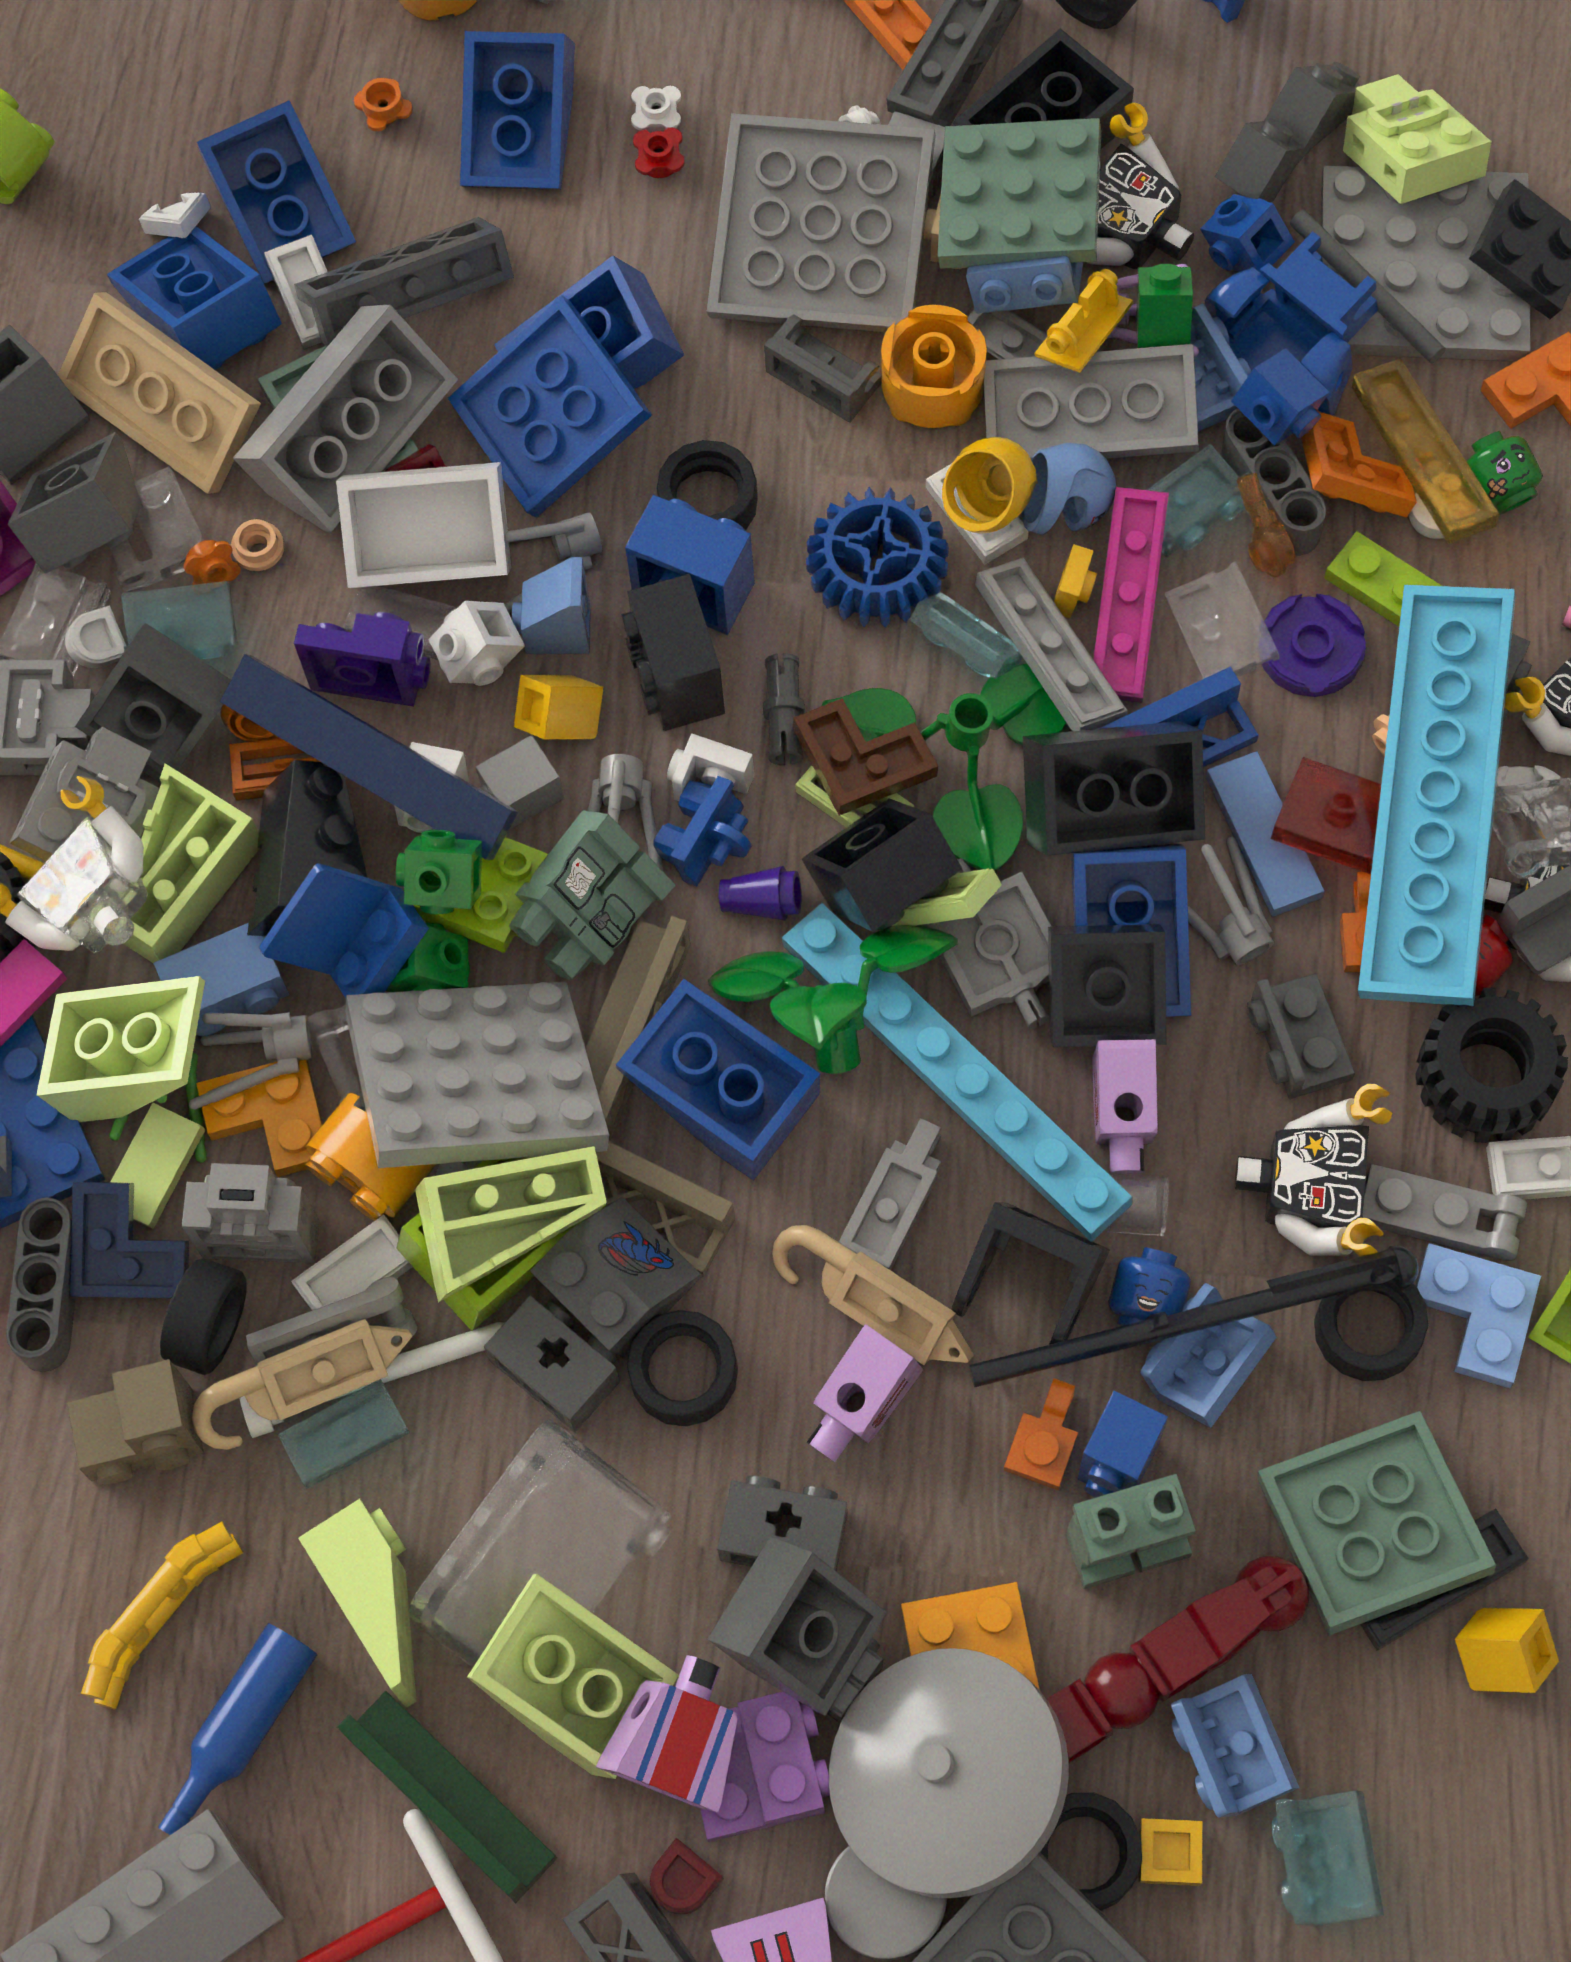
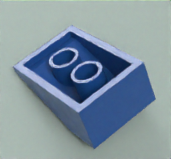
[460,31,575,190]
[197,100,356,285]
[107,226,282,370]
[494,255,684,389]
[1071,844,1191,1017]
[616,979,820,1181]

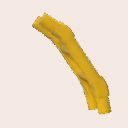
[81,1521,243,1710]

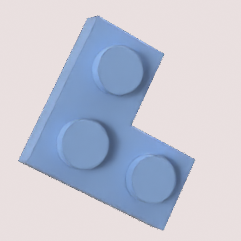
[1416,1243,1541,1388]

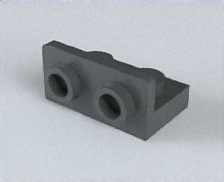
[1247,973,1355,1099]

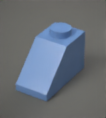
[512,557,591,654]

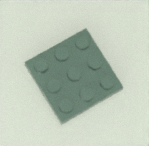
[937,118,1101,269]
[1258,1411,1496,1636]

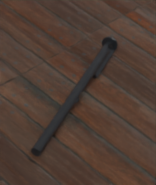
[969,1246,1419,1387]

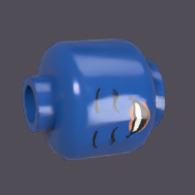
[1108,1247,1191,1326]

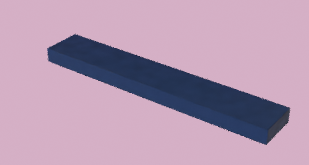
[220,654,518,860]

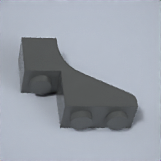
[1215,62,1361,202]

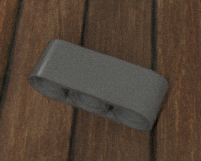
[1221,408,1326,556]
[6,1197,76,1372]

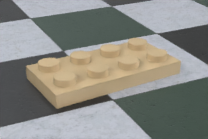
[58,292,261,494]

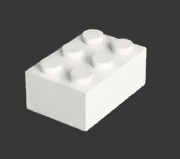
[336,462,511,588]

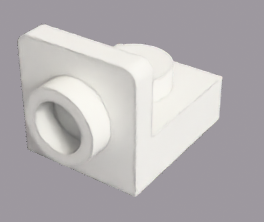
[667,733,754,801]

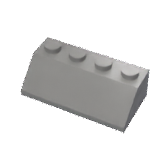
[233,305,458,533]
[0,1809,285,1962]

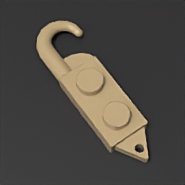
[772,1225,974,1365]
[191,1319,412,1450]

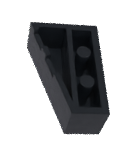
[247,760,368,936]

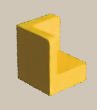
[514,675,604,739]
[1455,1608,1559,1693]

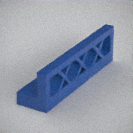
[1099,666,1259,767]

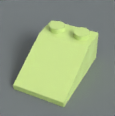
[37,976,205,1122]
[298,1498,416,1708]
[467,1574,679,1779]

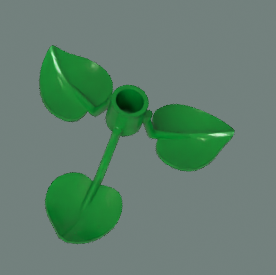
[822,663,1066,871]
[708,925,958,1074]

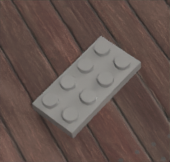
[984,344,1199,459]

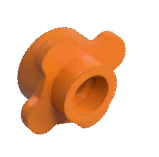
[354,78,413,131]
[183,540,241,595]

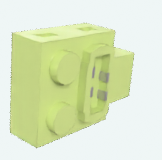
[1343,74,1492,204]

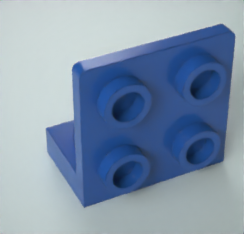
[259,864,429,998]

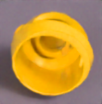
[942,437,1038,534]

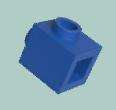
[1231,348,1330,446]

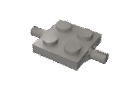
[923,858,1051,1029]

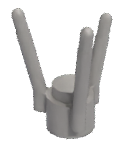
[504,512,602,614]
[587,754,663,871]
[1188,837,1274,965]
[189,1012,313,1109]

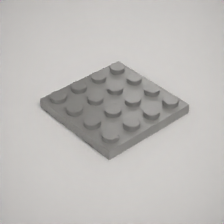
[707,113,936,332]
[1321,166,1530,361]
[345,982,609,1168]

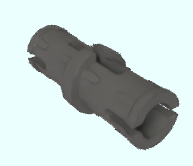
[763,653,805,765]

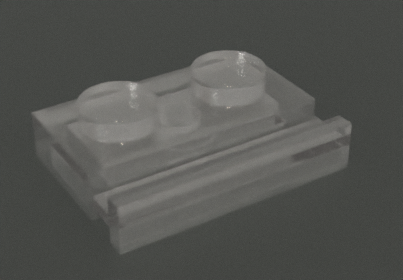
[1164,561,1280,679]
[0,563,111,676]

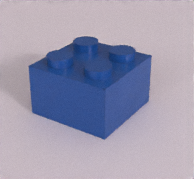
[625,495,755,635]

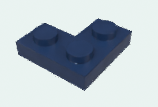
[70,1182,189,1298]

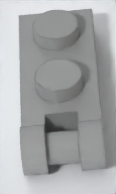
[1363,1164,1528,1260]
[246,1277,418,1366]

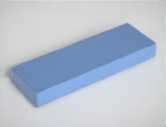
[1206,751,1324,917]

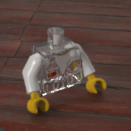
[0,776,148,953]

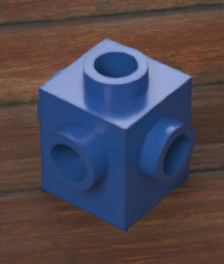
[1200,194,1295,272]

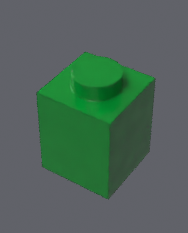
[1136,264,1193,348]

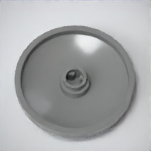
[829,1648,1069,1898]

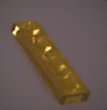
[1351,358,1499,544]

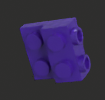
[294,612,431,707]

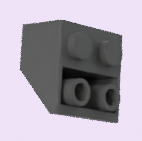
[0,325,90,485]

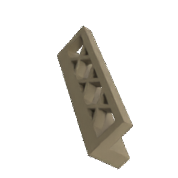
[585,916,691,1141]
[596,1141,735,1277]

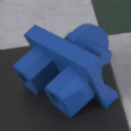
[653,776,752,887]

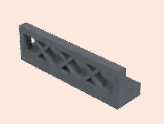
[886,0,1023,127]
[294,217,514,346]
[562,1873,696,1962]

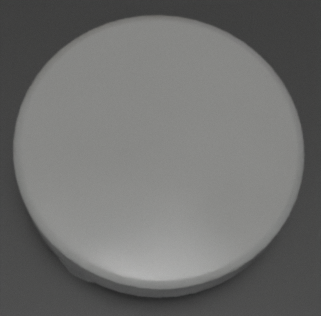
[825,1846,947,1961]

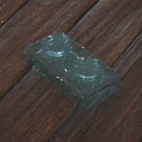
[910,592,1023,679]
[277,1379,409,1489]

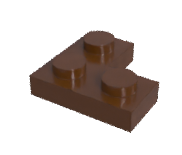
[793,698,939,816]

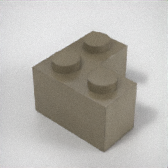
[67,1359,204,1485]

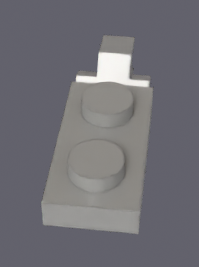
[839,1118,941,1270]

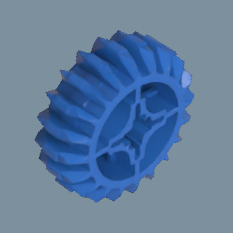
[806,487,949,628]

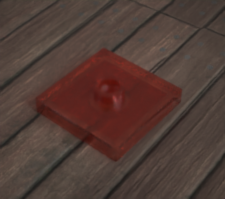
[1270,757,1381,874]

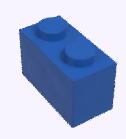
[1077,1391,1168,1498]

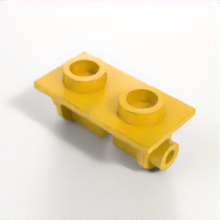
[1034,269,1134,373]

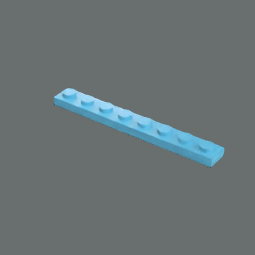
[782,903,1132,1242]

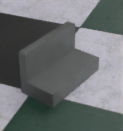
[1497,865,1571,975]

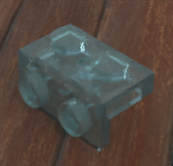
[1147,444,1255,558]
[121,581,238,660]
[1272,1790,1384,1927]

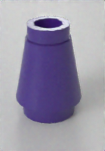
[719,866,802,921]

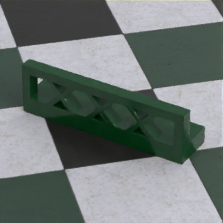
[337,1691,557,1903]

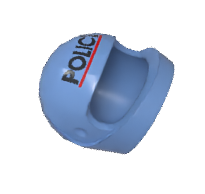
[1022,443,1116,535]

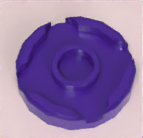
[1258,594,1366,697]

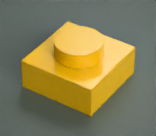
[1053,544,1097,619]
[1139,1818,1203,1886]

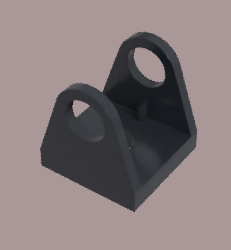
[951,1202,1110,1345]

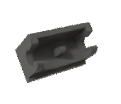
[764,314,882,423]

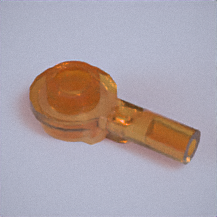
[1236,473,1295,578]

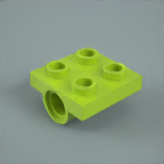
[413,837,548,953]

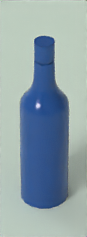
[158,1623,317,1835]

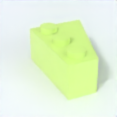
[110,763,260,963]
[415,1146,607,1303]

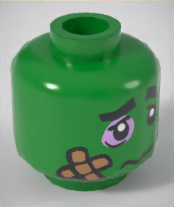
[1463,431,1543,514]

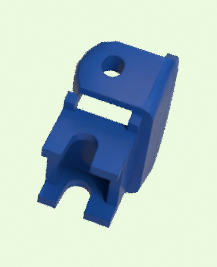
[1204,231,1378,416]

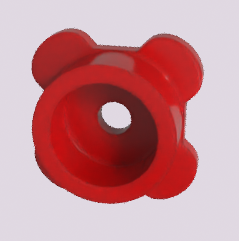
[633,127,685,178]

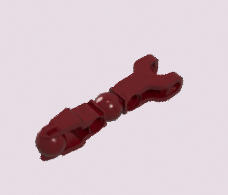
[1047,1556,1309,1764]

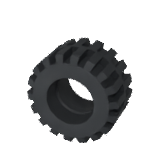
[1415,988,1568,1143]

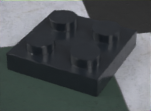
[1469,179,1571,319]

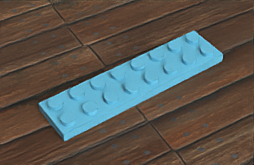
[1358,585,1516,1006]

